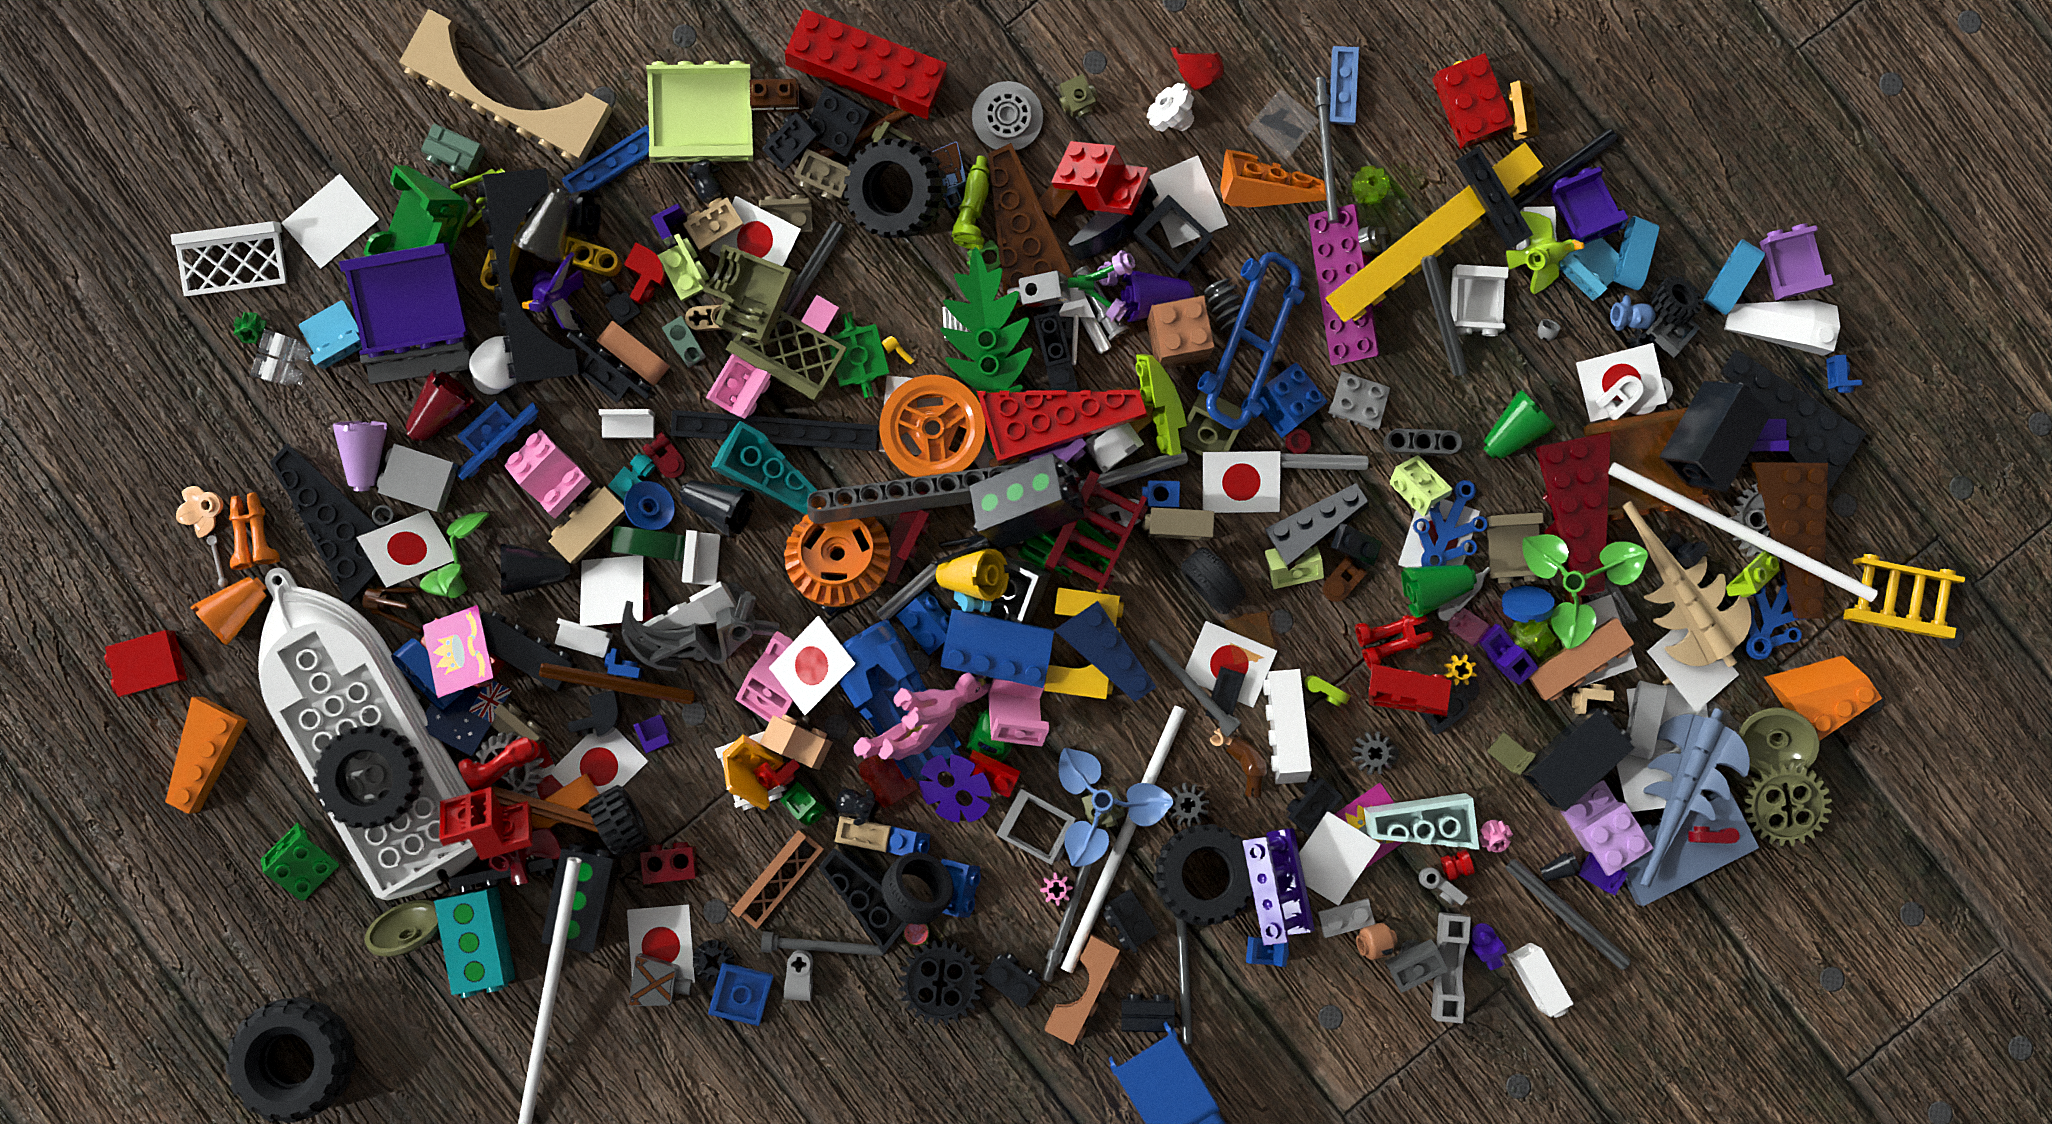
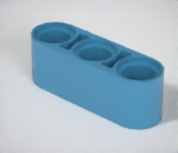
[1613,216,1659,291]
[1703,239,1765,315]

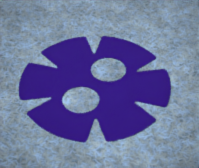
[919,754,991,823]

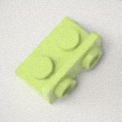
[1390,455,1453,516]

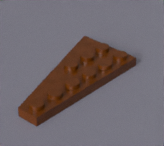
[988,143,1073,312]
[1750,462,1828,619]

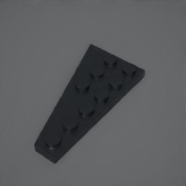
[269,443,380,605]

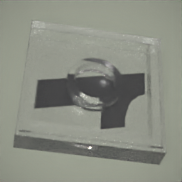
[1247,88,1319,161]

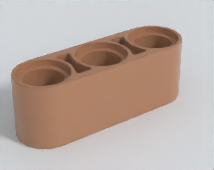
[596,321,670,386]

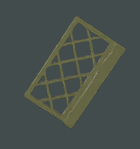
[726,310,847,403]

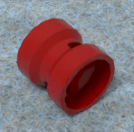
[1440,849,1475,882]

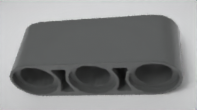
[1383,428,1462,456]

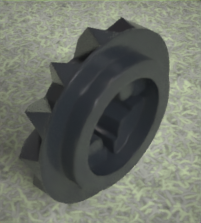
[692,940,734,982]

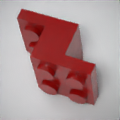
[1051,141,1151,215]
[439,787,532,860]

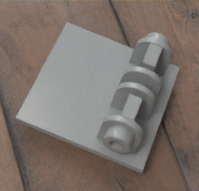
[1328,371,1390,430]

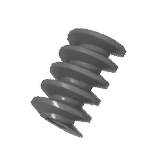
[1205,277,1252,335]

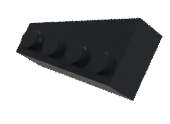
[818,843,909,954]

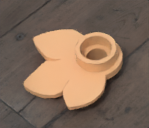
[176,486,223,538]

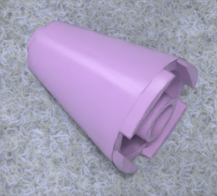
[333,421,387,491]

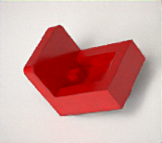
[753,758,800,791]

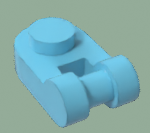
[954,591,991,613]

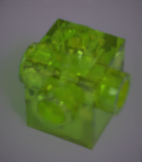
[1351,165,1390,205]
[1508,619,1556,657]

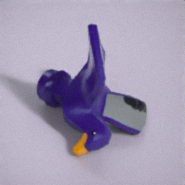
[522,252,584,331]

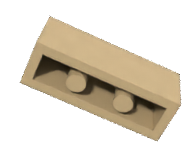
[549,486,626,564]

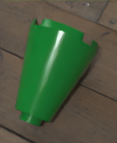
[1483,390,1556,460]
[1401,565,1477,618]

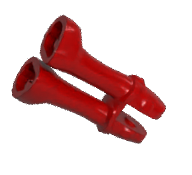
[1355,614,1434,671]
[458,737,541,790]

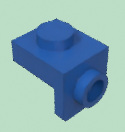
[886,826,930,856]
[1246,936,1289,967]

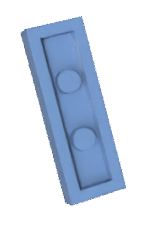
[1329,46,1359,125]

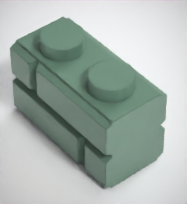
[421,123,485,177]

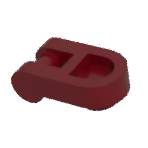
[641,432,686,479]
[1688,826,1740,844]

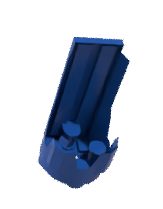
[838,618,962,784]

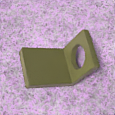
[1487,732,1536,775]

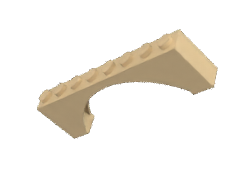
[399,9,613,164]

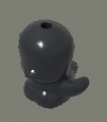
[687,159,724,204]
[835,788,879,826]

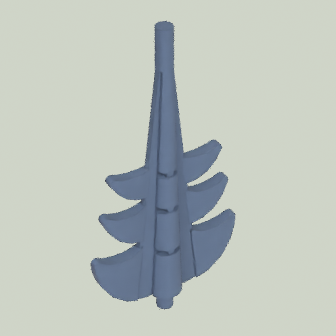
[1640,708,1750,888]

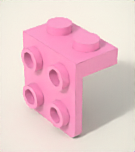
[706,354,771,419]

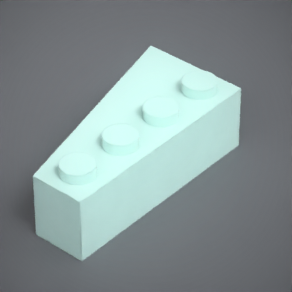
[1364,793,1479,849]

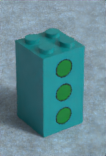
[434,886,515,998]

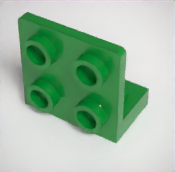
[260,822,339,901]

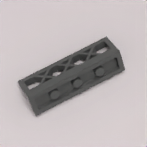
[360,340,471,385]

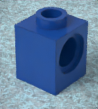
[1142,480,1180,509]

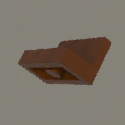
[1038,184,1078,222]

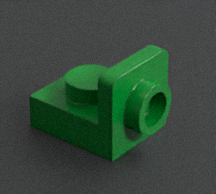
[780,782,826,826]

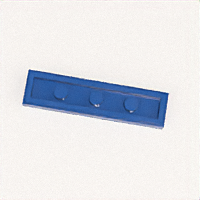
[561,125,649,193]

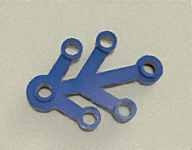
[1413,480,1487,566]
[1746,572,1805,660]

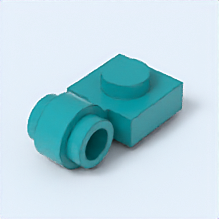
[608,453,656,500]

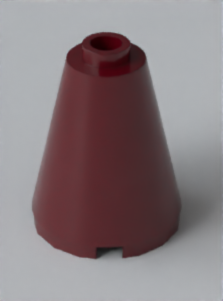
[405,369,475,442]

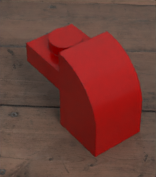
[624,242,667,306]

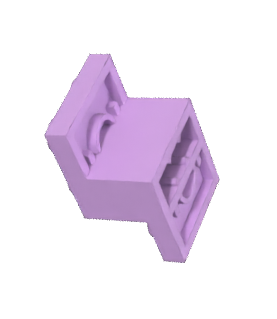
[1560,779,1653,876]

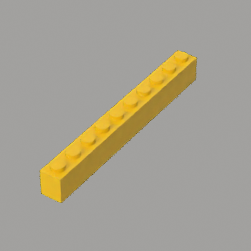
[1325,142,1544,322]

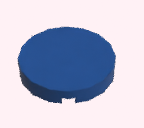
[1502,586,1554,623]

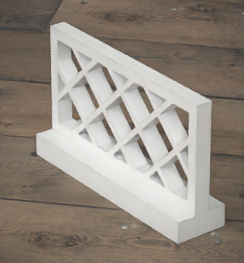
[171,221,288,296]

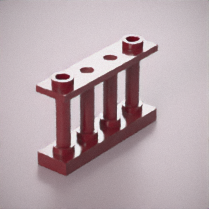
[1044,471,1149,594]

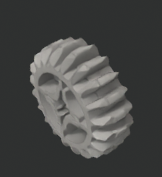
[474,732,545,796]

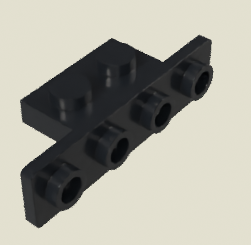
[567,330,657,403]

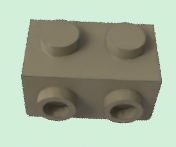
[491,703,546,744]

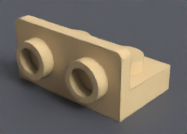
[683,197,744,252]

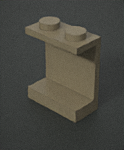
[1486,513,1543,583]

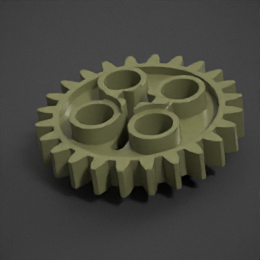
[1743,762,1832,846]

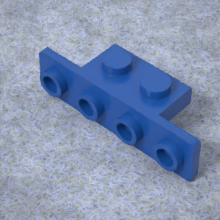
[457,401,539,480]

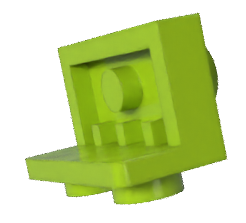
[1726,550,1780,597]

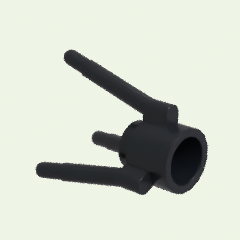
[935,534,991,565]

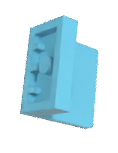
[1559,238,1619,301]
[299,300,362,369]

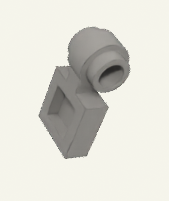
[1419,867,1468,906]

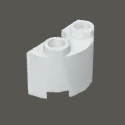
[1085,423,1144,473]

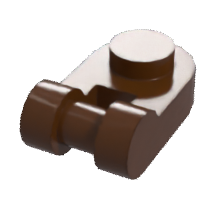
[1322,555,1367,602]

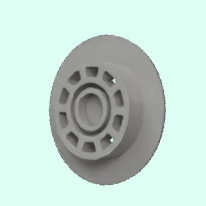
[972,81,1043,151]

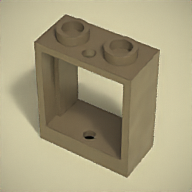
[1143,508,1214,541]

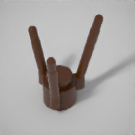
[363,586,422,633]

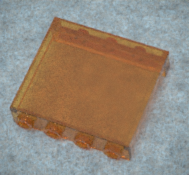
[1583,407,1708,521]

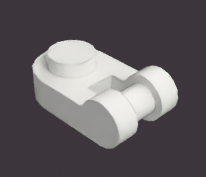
[1595,375,1644,421]

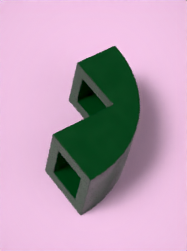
[611,526,686,562]

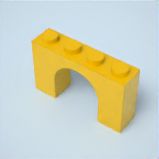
[1044,588,1124,699]

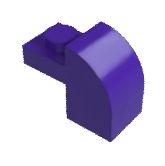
[1477,623,1538,685]

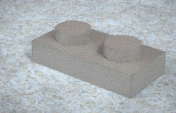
[1317,898,1375,938]

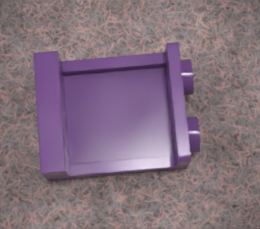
[1760,223,1833,301]

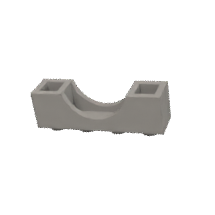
[1431,912,1471,1023]

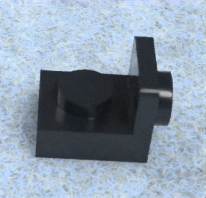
[1664,534,1709,568]

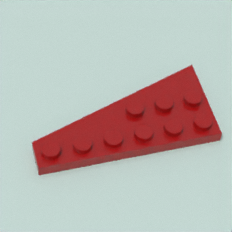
[977,390,1148,464]

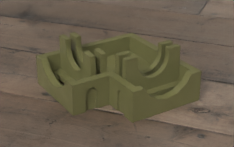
[703,244,797,345]

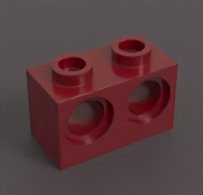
[640,842,699,884]

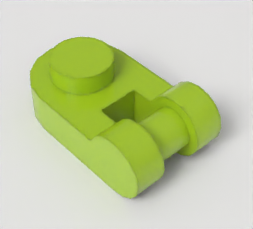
[1304,675,1351,707]

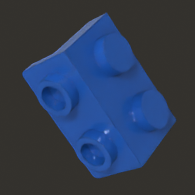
[896,591,950,655]

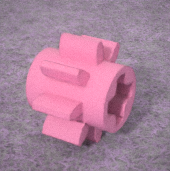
[1478,820,1513,852]
[1040,872,1073,906]

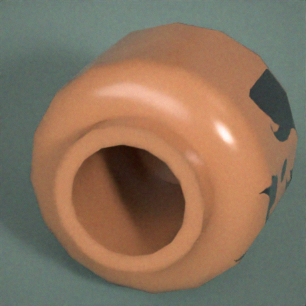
[1356,923,1397,960]

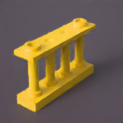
[1843,554,1965,639]

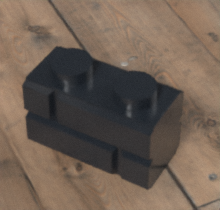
[1121,993,1175,1033]

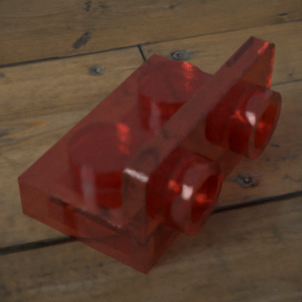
[858,754,917,808]

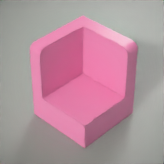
[801,295,841,334]

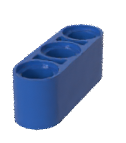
[391,638,464,709]

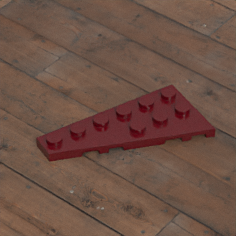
[1536,432,1611,598]

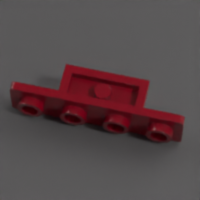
[884,492,931,583]

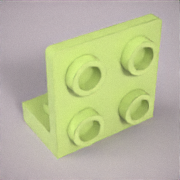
[657,233,710,302]

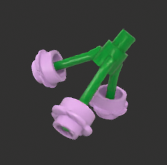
[1068,250,1135,322]

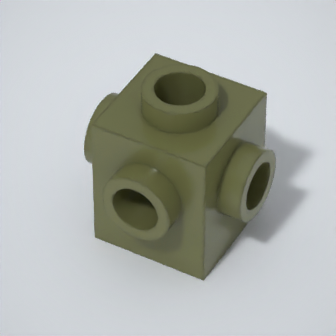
[1059,74,1098,118]
[1082,786,1125,829]

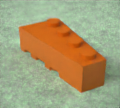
[165,697,248,814]

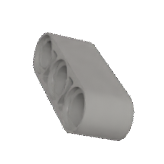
[1626,680,1667,760]

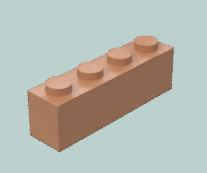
[1528,617,1634,701]

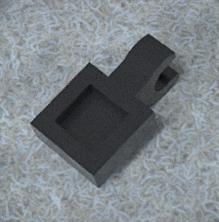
[600,279,642,327]

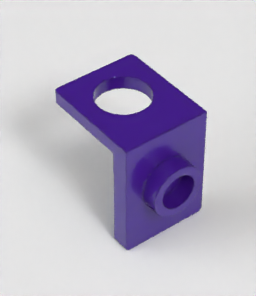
[1577,852,1628,895]

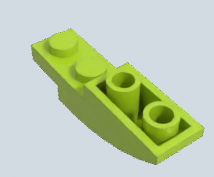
[1136,354,1187,456]

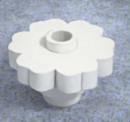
[1147,83,1194,132]

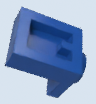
[1826,355,1863,393]
[605,648,644,679]

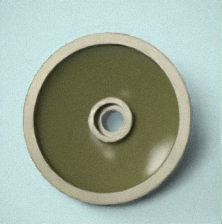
[1738,708,1819,775]
[365,900,439,957]

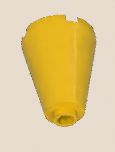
[935,549,1009,601]

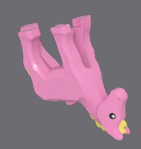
[854,673,991,760]

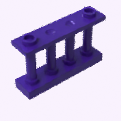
[1243,828,1315,945]

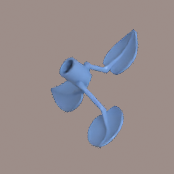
[1058,748,1173,867]

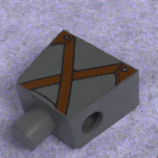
[628,953,692,1006]

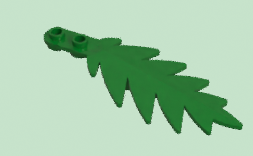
[940,247,1033,456]

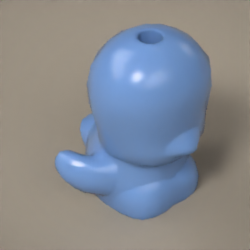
[1610,295,1656,331]

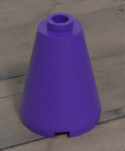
[1121,270,1194,322]

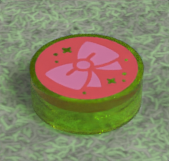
[903,923,930,946]

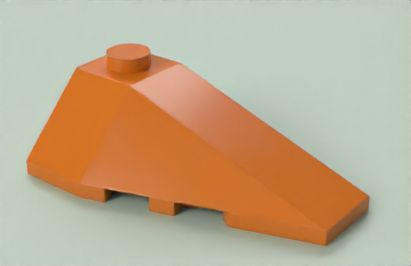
[1220,149,1326,208]

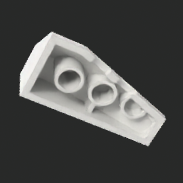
[1724,300,1840,356]
[643,582,737,631]

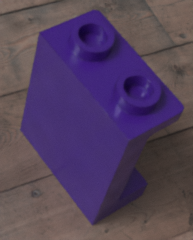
[1550,166,1628,244]

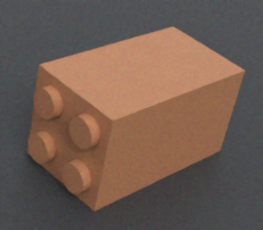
[1147,296,1214,370]

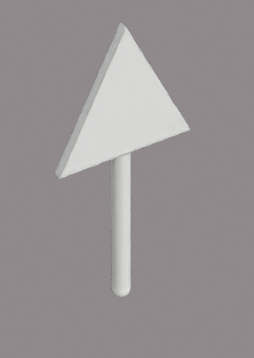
[1059,288,1095,365]

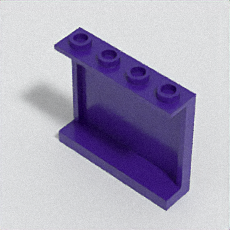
[339,242,468,358]

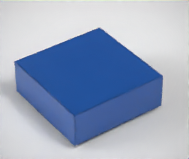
[874,665,900,691]

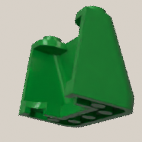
[363,165,469,256]

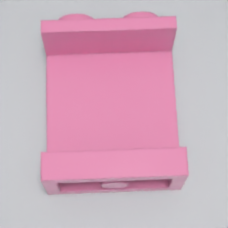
[988,678,1049,746]

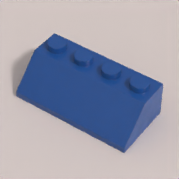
[941,609,1054,688]

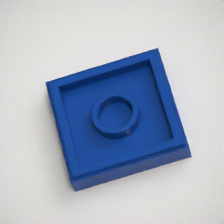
[708,962,773,1026]

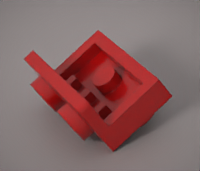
[969,750,1021,798]

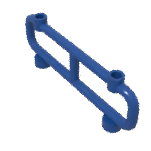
[1197,252,1305,430]

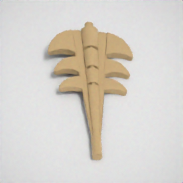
[1622,501,1751,667]

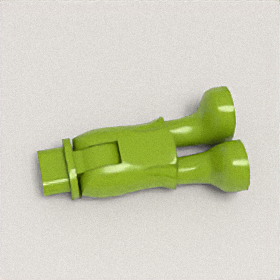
[951,156,990,250]

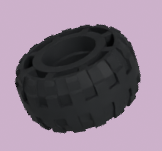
[226,997,356,1123]

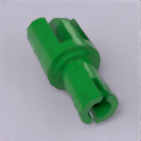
[1017,536,1073,578]

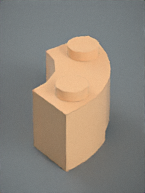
[759,714,833,770]

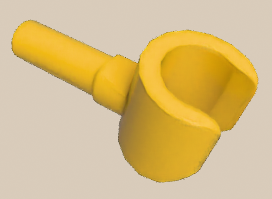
[882,336,914,365]

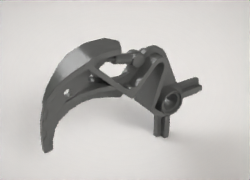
[622,591,780,671]

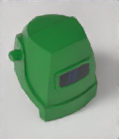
[966,708,1014,763]

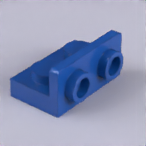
[941,859,981,917]

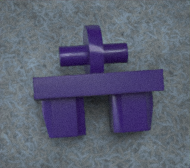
[1469,923,1507,970]

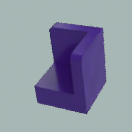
[634,715,673,753]

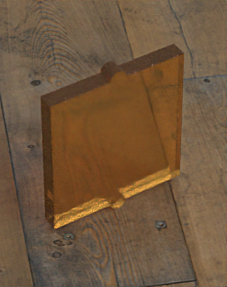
[1224,611,1275,664]

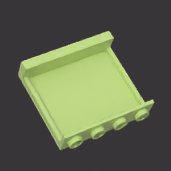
[646,61,753,163]

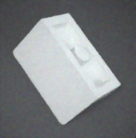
[599,409,655,439]
[682,530,721,585]
[554,618,613,658]

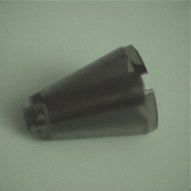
[513,187,574,263]

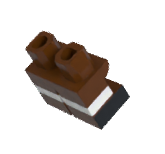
[749,79,801,113]

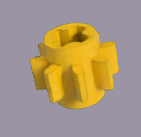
[1444,655,1477,686]

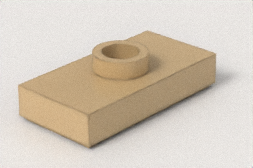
[835,816,891,852]

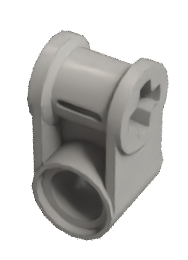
[784,950,813,1001]

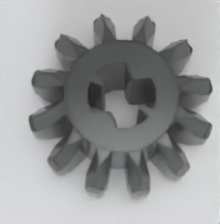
[1351,731,1396,775]
[1169,782,1209,827]

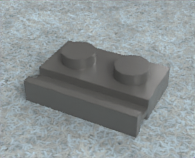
[1646,317,1700,358]

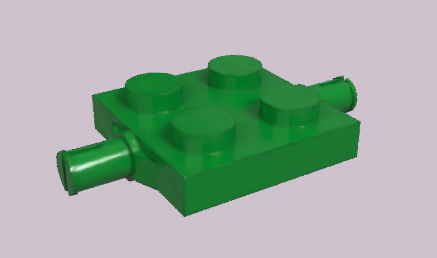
[829,312,890,399]

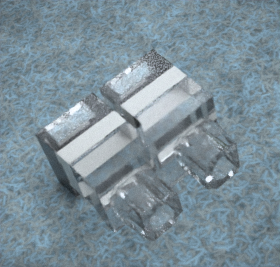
[250,329,312,386]

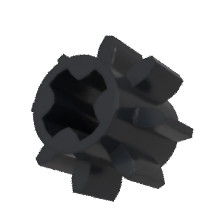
[1627,328,1660,351]

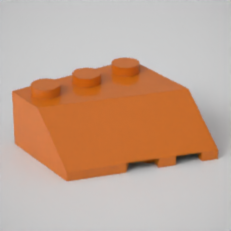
[1764,655,1882,741]

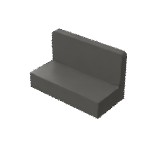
[1385,939,1448,993]

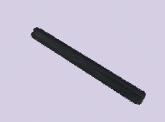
[1489,128,1618,222]

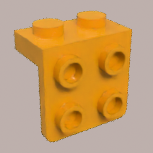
[723,734,784,810]

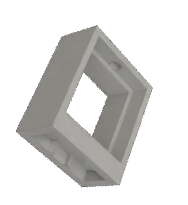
[996,788,1076,865]

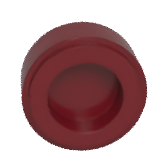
[1285,428,1311,454]

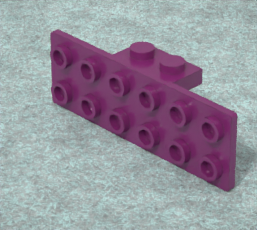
[1308,204,1382,366]

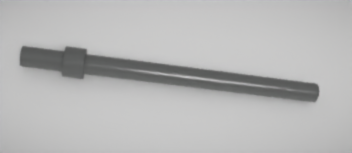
[1315,77,1339,224]
[1041,864,1092,982]
[1173,913,1193,1044]

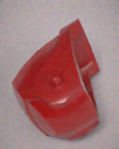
[1170,47,1224,91]

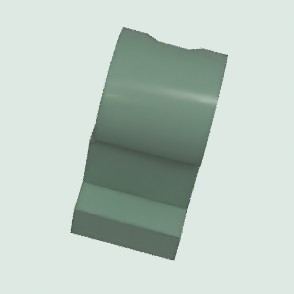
[662,316,706,368]

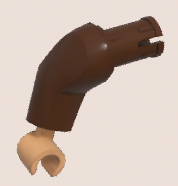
[1210,728,1268,798]

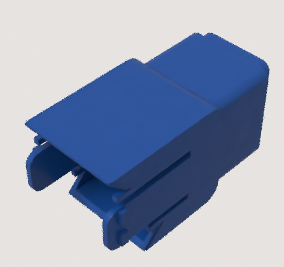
[1108,1022,1227,1124]

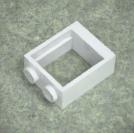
[1508,943,1573,1018]

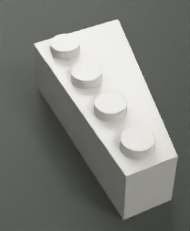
[1263,669,1311,784]

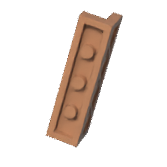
[731,829,824,929]

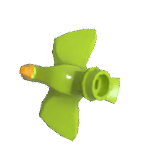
[1506,211,1585,294]

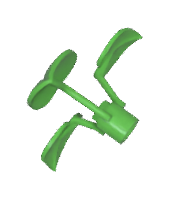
[420,512,491,598]
[1522,534,1648,649]

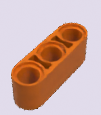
[532,774,599,830]

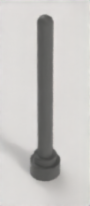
[1147,639,1242,737]
[761,931,887,956]

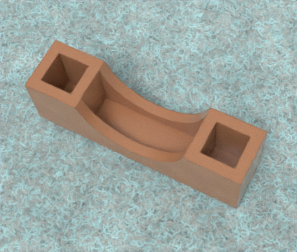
[1045,934,1122,1045]

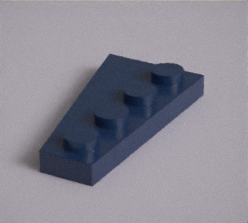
[1054,601,1156,702]

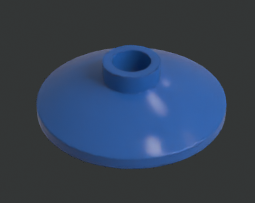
[624,481,675,531]

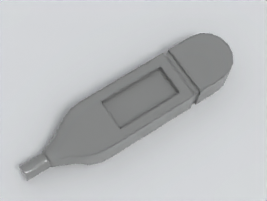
[1437,567,1491,621]

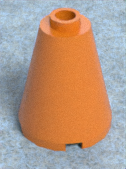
[190,576,267,646]

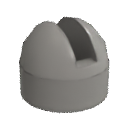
[1537,319,1560,341]

